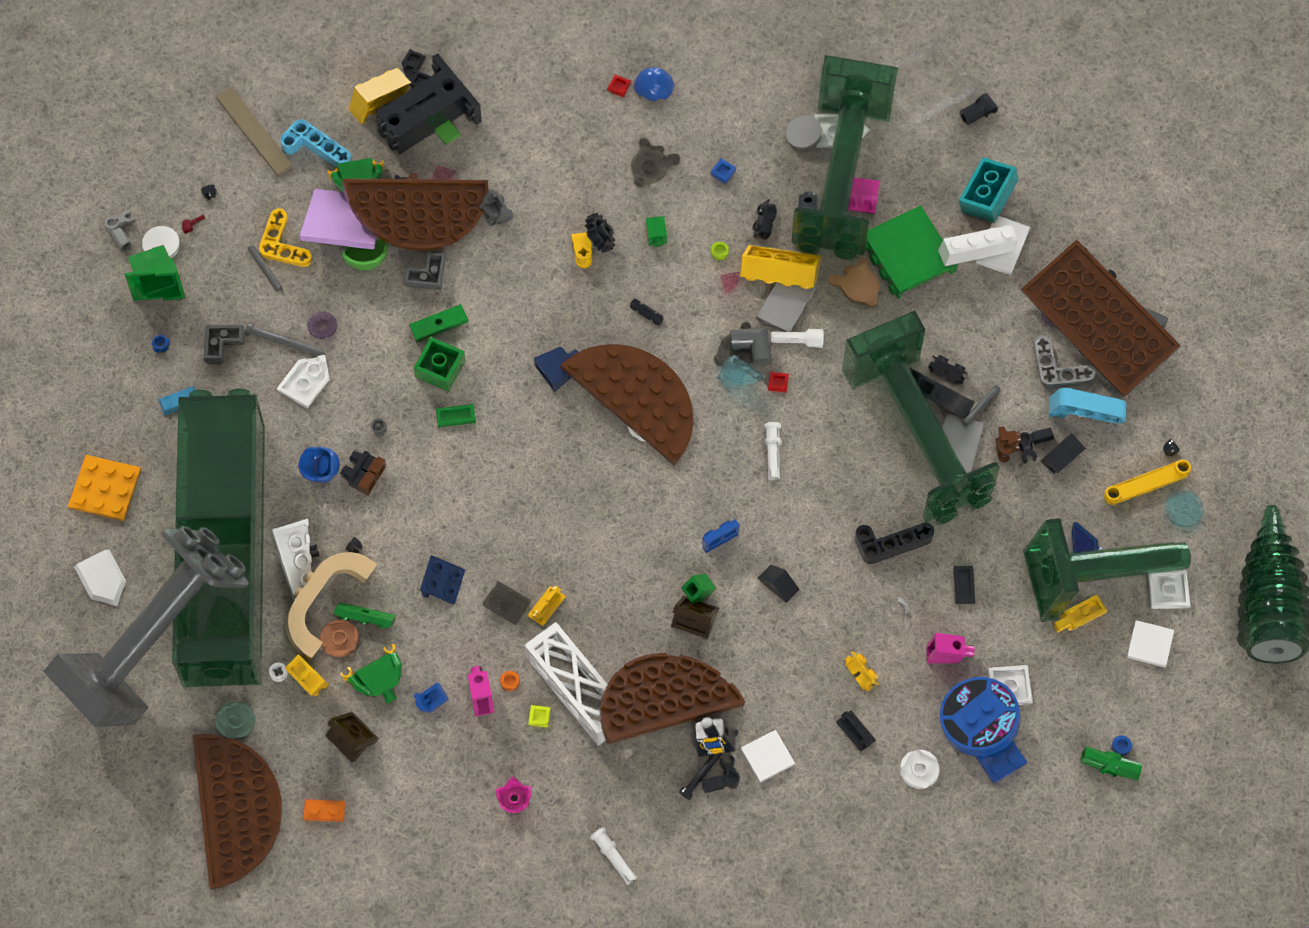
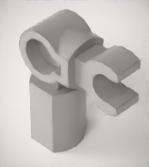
[105,210,135,251]

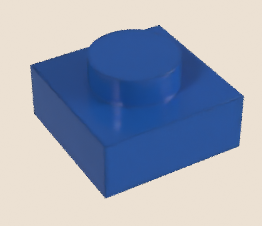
[710,158,736,184]

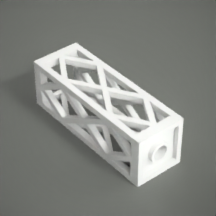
[524,622,607,746]

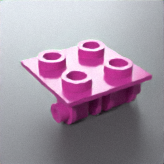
[839,176,880,214]

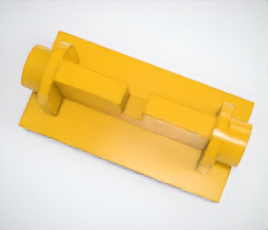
[527,586,566,626]
[844,651,879,692]

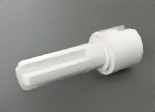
[771,329,824,348]

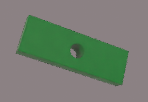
[409,304,468,343]
[334,602,396,629]

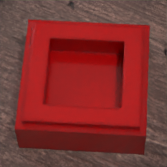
[607,74,631,98]
[768,371,789,393]

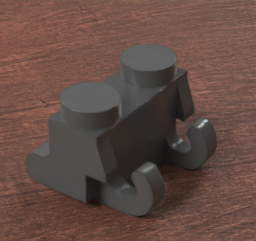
[479,189,513,226]

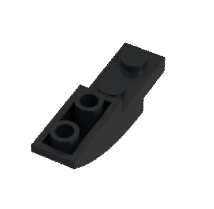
[898,366,975,418]

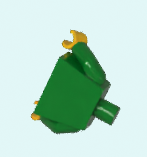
[327,158,384,192]
[341,644,402,704]

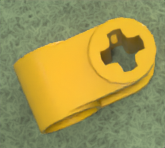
[571,232,592,269]

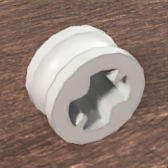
[269,662,288,682]

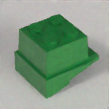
[124,245,186,301]

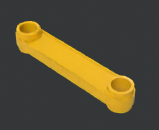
[1103,459,1191,505]

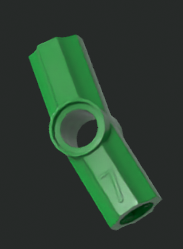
[1080,746,1142,781]

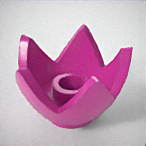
[496,776,531,813]

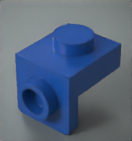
[413,683,449,713]

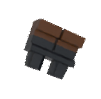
[340,450,386,495]

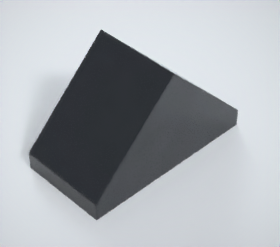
[758,565,799,603]

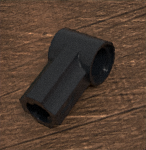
[959,93,999,125]

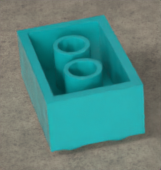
[959,157,1019,223]

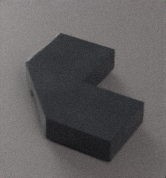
[401,49,431,88]

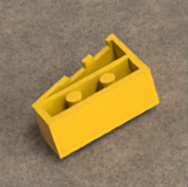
[349,68,411,125]

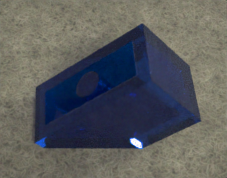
[1071,522,1102,565]

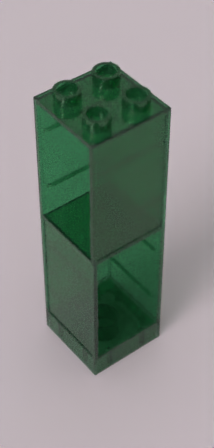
[172,389,265,687]

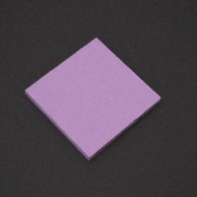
[300,189,377,249]

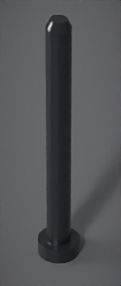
[679,728,739,800]

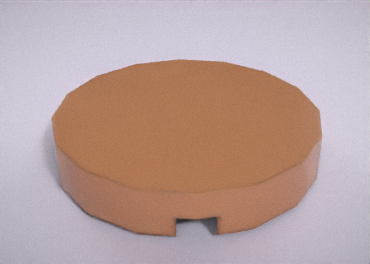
[320,619,359,657]

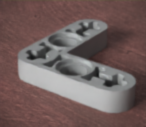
[1034,335,1095,388]

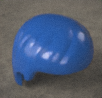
[634,67,674,101]
[298,447,340,483]

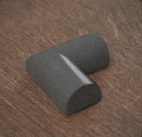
[404,252,446,290]
[204,325,245,364]
[730,327,772,365]

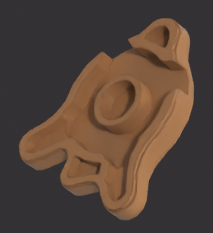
[828,257,879,307]

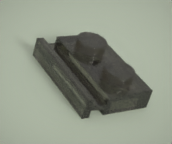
[483,581,531,625]

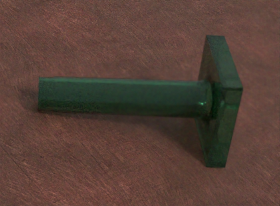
[1023,518,1191,622]

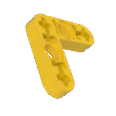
[259,208,312,267]

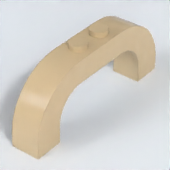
[286,552,377,661]

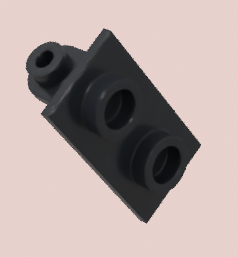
[752,199,777,240]
[928,355,968,385]
[836,711,876,752]

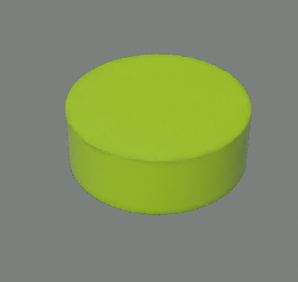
[710,242,729,260]

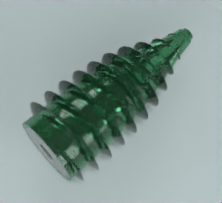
[1237,505,1309,664]

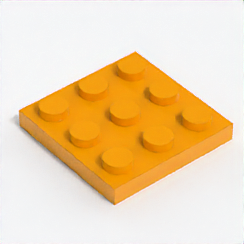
[68,455,142,521]

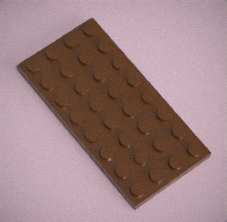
[1021,239,1180,397]

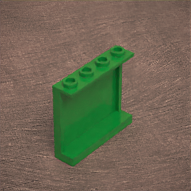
[861,205,958,299]

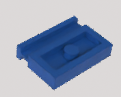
[702,519,740,553]

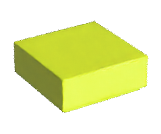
[528,705,551,728]

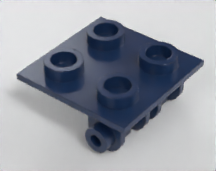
[420,555,466,605]

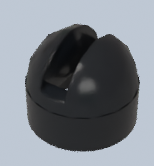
[201,184,217,200]
[1163,439,1180,456]
[345,537,362,553]

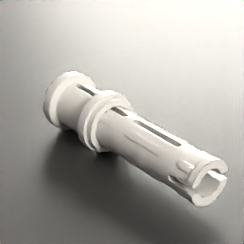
[764,422,782,480]
[590,827,637,885]

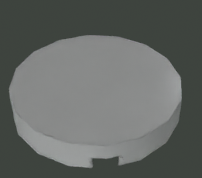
[786,115,823,150]

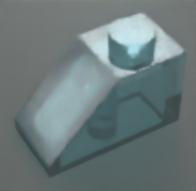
[717,355,764,388]

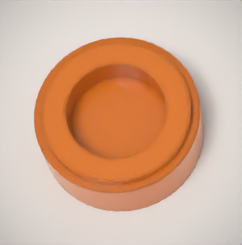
[500,671,520,691]

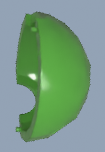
[342,238,388,271]

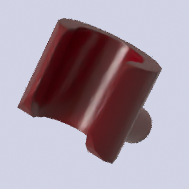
[182,215,205,234]

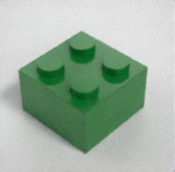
[414,337,466,392]

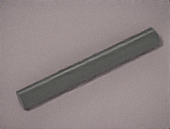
[248,245,282,292]
[962,385,1001,427]

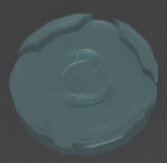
[1165,491,1204,528]

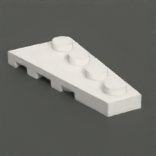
[270,519,312,602]

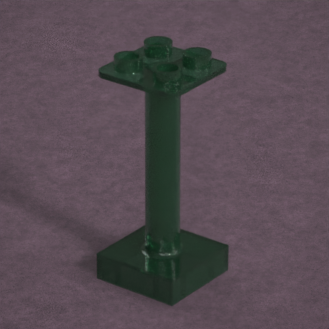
[791,55,898,260]
[842,311,1000,525]

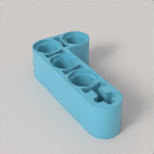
[280,120,352,168]
[1049,388,1127,423]

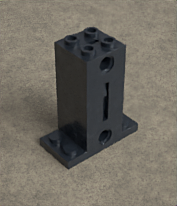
[376,53,482,155]

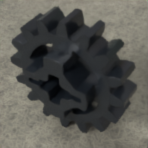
[585,213,615,253]

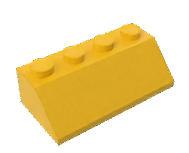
[740,245,822,289]

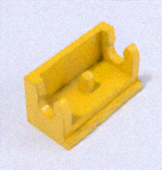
[285,654,329,696]

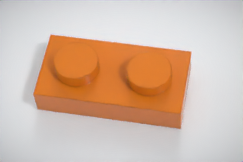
[303,799,346,822]

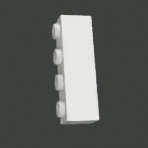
[938,225,1018,266]

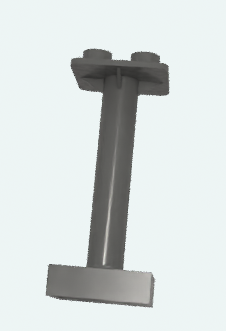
[43,526,249,727]

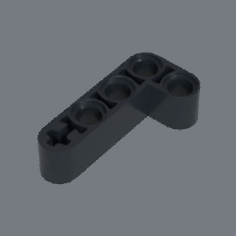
[855,523,934,564]

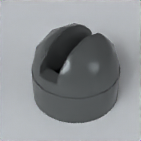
[371,418,387,434]

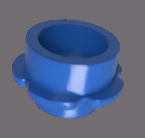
[151,335,170,353]

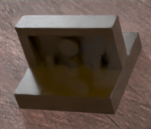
[671,595,720,639]
[325,712,379,762]

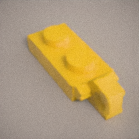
[1053,595,1107,633]

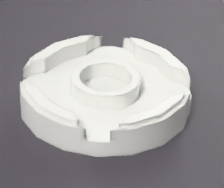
[142,226,180,259]
[900,750,940,789]

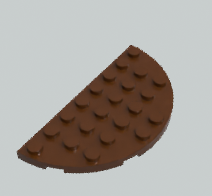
[342,179,488,251]
[560,344,693,466]
[600,653,746,744]
[193,734,282,890]

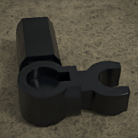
[1018,427,1054,463]
[701,755,740,793]

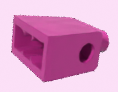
[926,633,975,664]
[467,666,494,716]

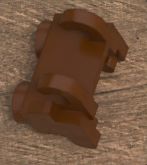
[996,427,1021,462]

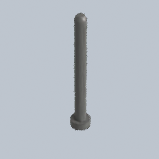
[245,323,326,356]

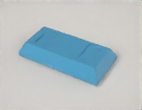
[158,386,200,416]

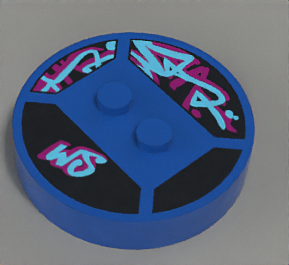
[940,677,1021,756]

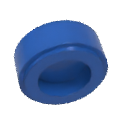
[1111,736,1132,756]

